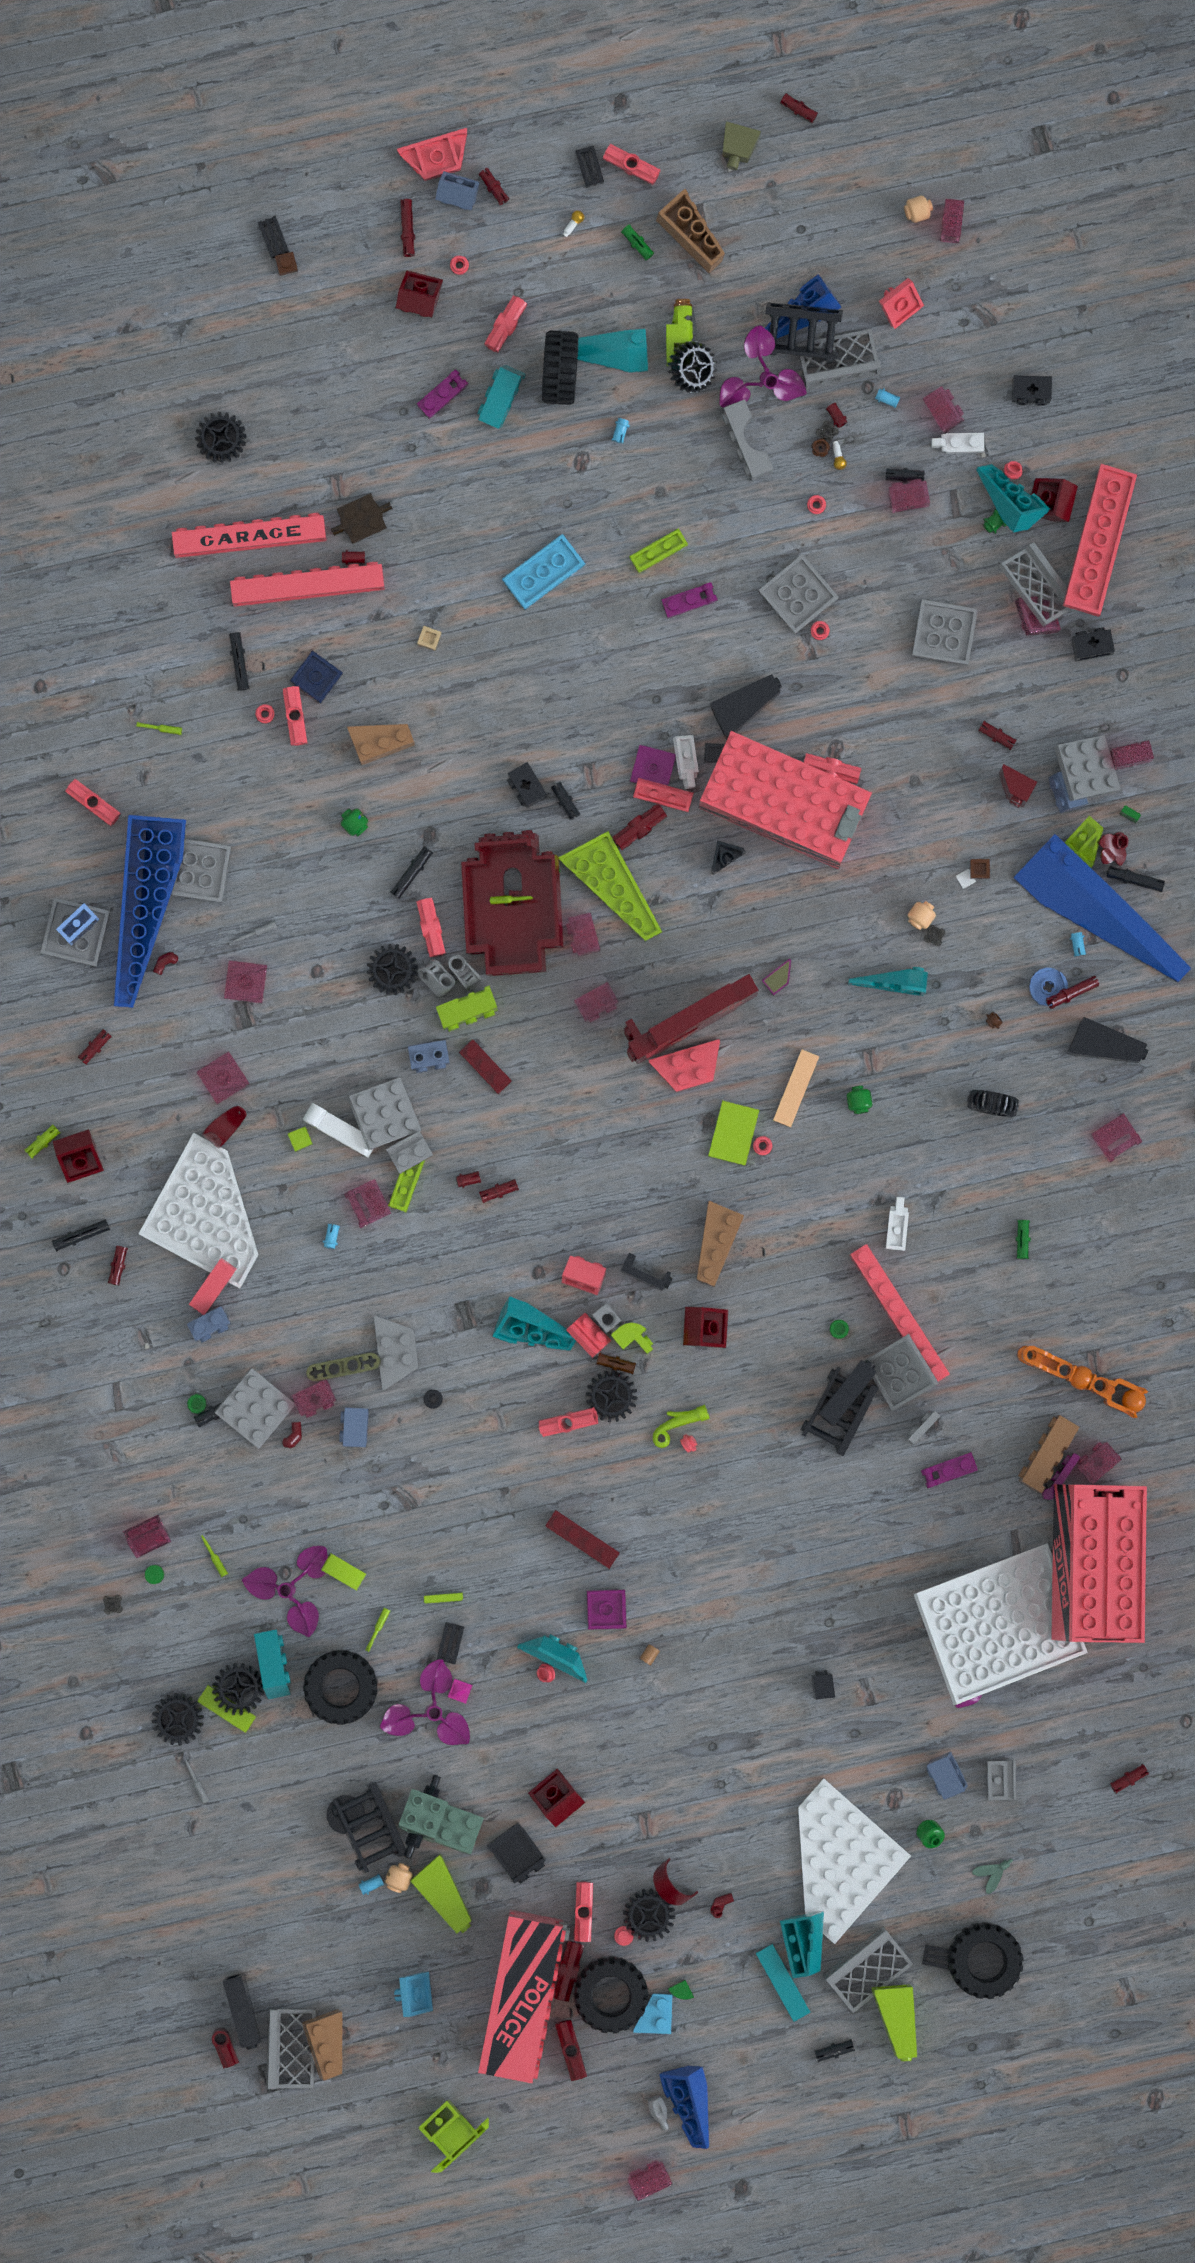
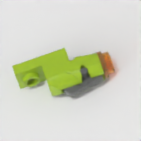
[666,299,698,366]

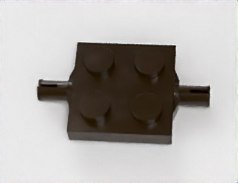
[331,493,393,544]

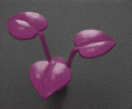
[719,325,807,408]
[242,1546,328,1637]
[380,1659,470,1745]

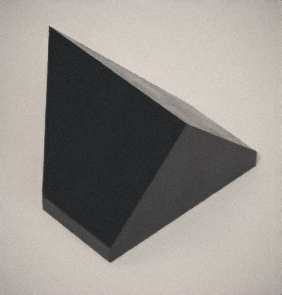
[711,840,745,875]

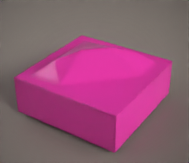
[448,1679,473,1704]

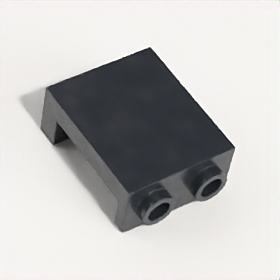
[621,1253,673,1291]
[487,1822,546,1884]

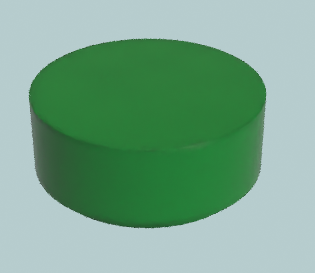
[829,1320,849,1339]
[187,1394,207,1414]
[145,1565,165,1584]

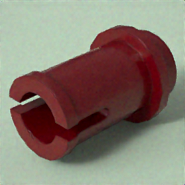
[826,402,847,428]
[342,550,365,565]
[456,1171,481,1188]

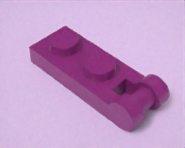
[417,370,469,419]
[661,582,718,619]
[921,1452,978,1489]
[1042,1453,1080,1500]

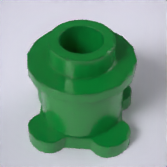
[983,509,1007,534]

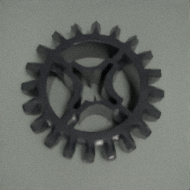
[668,341,717,393]
[195,412,247,463]
[367,944,418,995]
[967,1089,1019,1117]
[586,1370,638,1422]
[212,1663,264,1716]
[152,1693,204,1746]
[623,1888,675,1942]

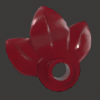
[1098,832,1129,866]

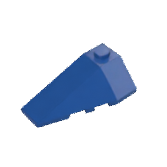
[765,274,841,339]
[659,2066,709,2149]

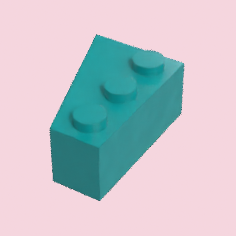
[477,365,526,429]
[254,1629,291,1700]
[780,1911,824,1978]

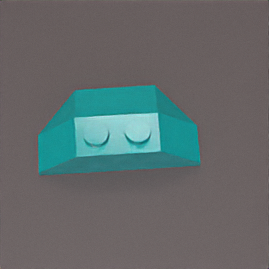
[517,1634,588,1683]

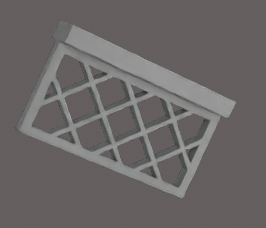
[797,329,881,390]
[999,542,1072,627]
[823,1926,913,2013]
[266,2008,316,2089]

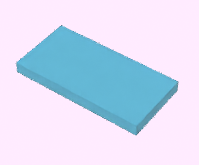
[502,534,585,610]

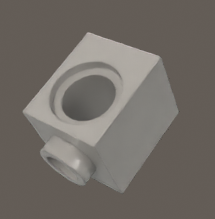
[592,1303,621,1333]

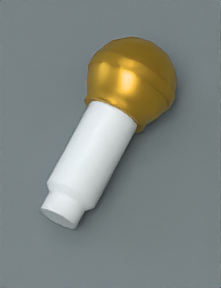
[563,210,584,237]
[832,441,847,470]

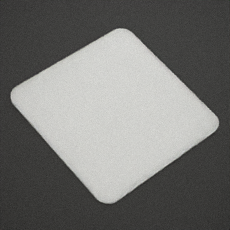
[956,869,976,889]

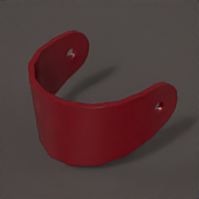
[202,1106,247,1149]
[653,1858,698,1905]

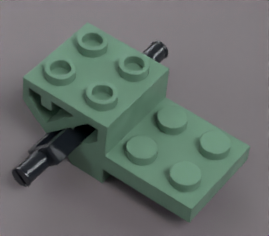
[398,1775,484,1859]

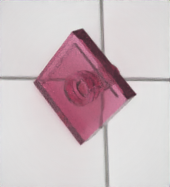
[1015,595,1061,636]
[224,960,267,1004]
[197,1051,250,1105]

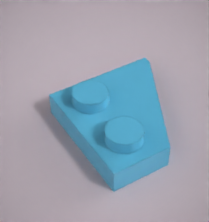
[634,1993,672,2034]

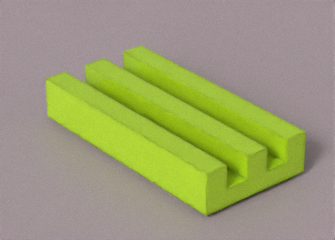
[424,1592,463,1604]

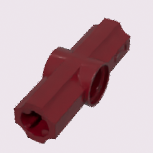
[612,803,667,851]
[553,1940,584,2002]
[555,2019,587,2081]

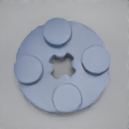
[1029,968,1068,1006]

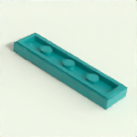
[756,1944,811,2022]

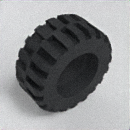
[542,330,579,405]
[303,1650,378,1725]
[947,1922,1023,1999]
[574,1956,648,2034]

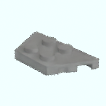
[374,1316,419,1390]

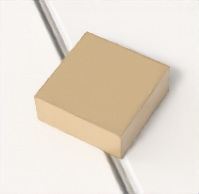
[417,626,442,651]

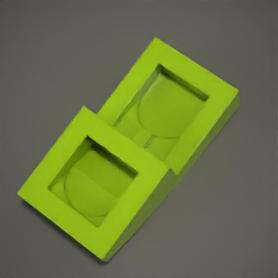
[321,1553,366,1591]

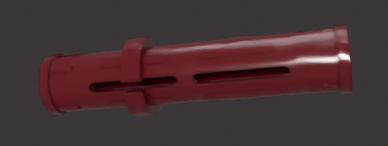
[400,199,416,257]
[1046,976,1099,1009]

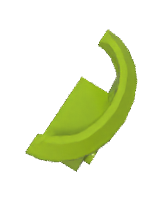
[418,2100,489,2173]

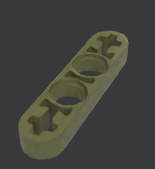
[306,1353,381,1381]

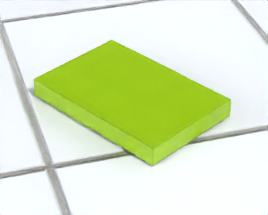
[708,1100,759,1166]

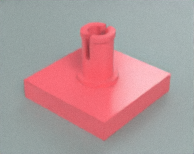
[879,278,924,329]

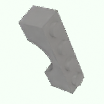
[721,399,774,481]

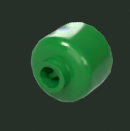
[340,808,368,837]
[846,1086,873,1114]
[916,1819,945,1849]

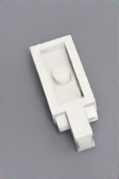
[931,433,984,454]
[673,735,699,789]
[886,1197,909,1251]

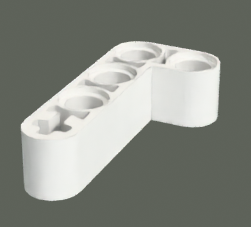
[303,1103,373,1158]

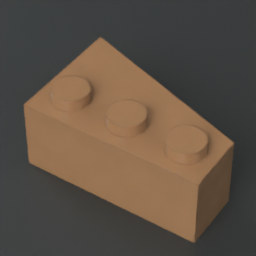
[347,724,415,765]
[302,2009,342,2080]

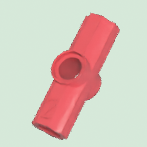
[603,144,661,185]
[484,295,527,353]
[283,686,307,746]
[804,753,861,785]
[65,779,121,826]
[416,898,446,958]
[539,1407,598,1437]
[574,1882,593,1942]

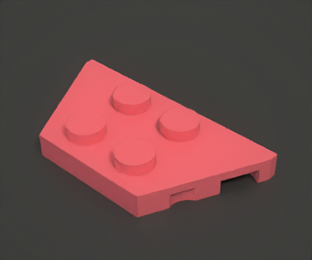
[397,128,467,181]
[648,1039,720,1092]

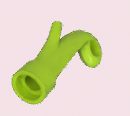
[652,1404,710,1448]

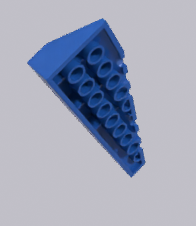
[114,815,186,1008]
[1014,834,1191,982]

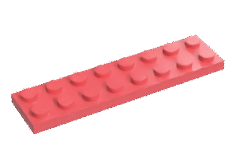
[1063,464,1137,617]

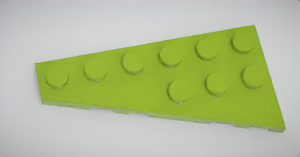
[559,831,662,941]

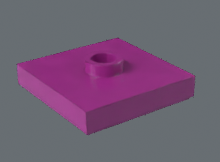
[630,745,676,786]
[587,1589,627,1630]

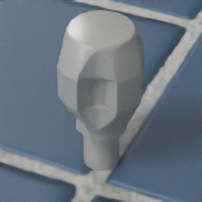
[648,2095,669,2131]

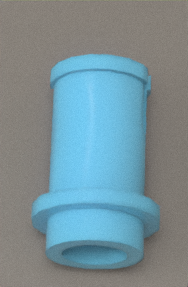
[875,388,900,408]
[612,418,630,444]
[1070,932,1086,957]
[323,1224,340,1249]
[358,1874,384,1895]

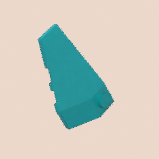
[578,329,648,373]
[976,464,1050,533]
[848,967,928,996]
[492,1296,576,1351]

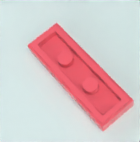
[633,778,693,812]
[189,1258,237,1315]

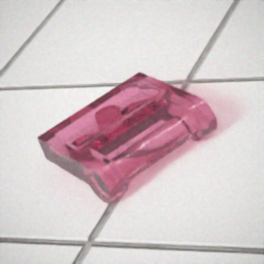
[1091,1113,1142,1163]
[344,1179,392,1229]

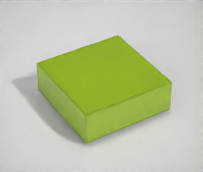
[288,1127,313,1152]

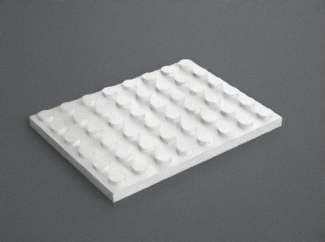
[914,1543,1088,1705]

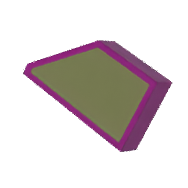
[762,959,791,996]

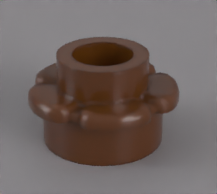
[811,438,830,457]
[986,1011,1003,1029]

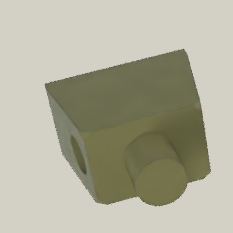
[722,121,761,170]

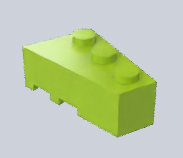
[436,985,498,1032]

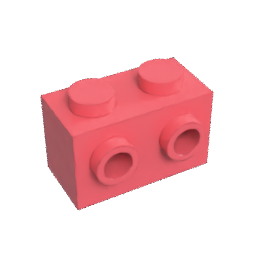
[561,1256,606,1295]

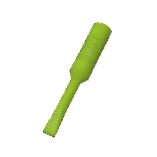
[136,722,182,735]
[490,895,533,904]
[201,1535,228,1577]
[365,1608,390,1652]

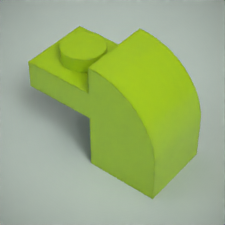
[611,1323,653,1354]

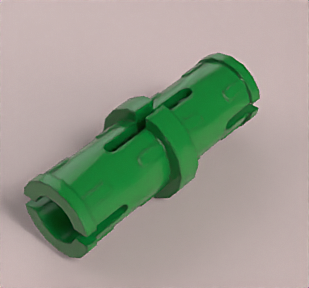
[621,224,654,261]
[1015,1220,1031,1259]

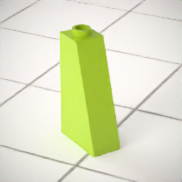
[411,1854,472,1934]
[871,1984,917,2061]

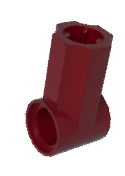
[212,2028,239,2069]

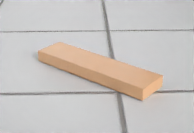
[773,1050,819,1128]

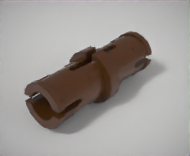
[596,1353,636,1375]

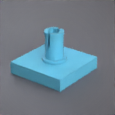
[394,1972,433,2017]

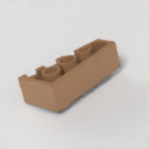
[656,189,725,273]
[696,1201,744,1287]
[1018,1415,1079,1493]

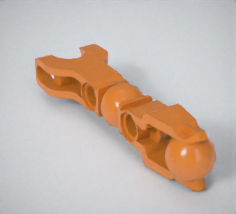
[1017,1346,1148,1418]

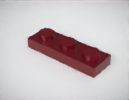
[459,1039,512,1094]

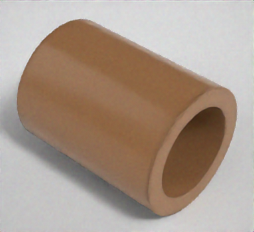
[639,1644,660,1666]

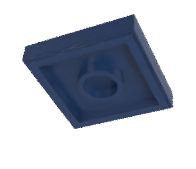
[290,650,343,704]

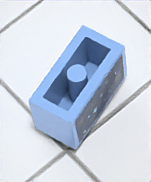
[56,903,99,946]

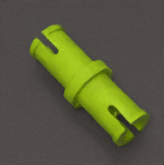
[24,1124,61,1159]

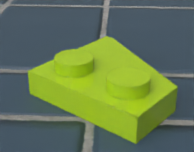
[1064,816,1103,868]

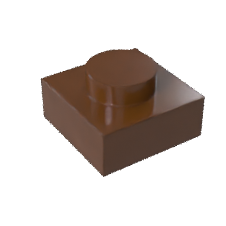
[275,252,298,276]
[970,859,990,879]

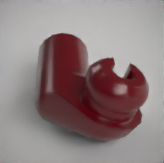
[153,952,178,975]
[282,1422,302,1449]
[710,1893,734,1918]

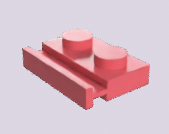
[566,1313,611,1358]

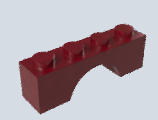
[545,1510,620,1569]

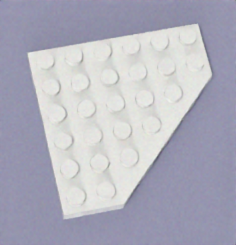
[139,1133,259,1289]
[798,1778,911,1944]

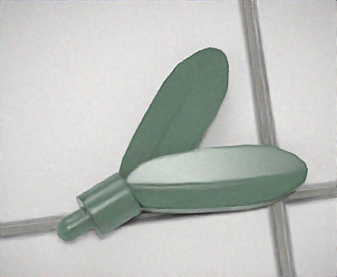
[972,1859,1013,1894]

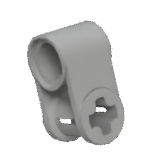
[448,955,482,991]
[418,959,455,997]

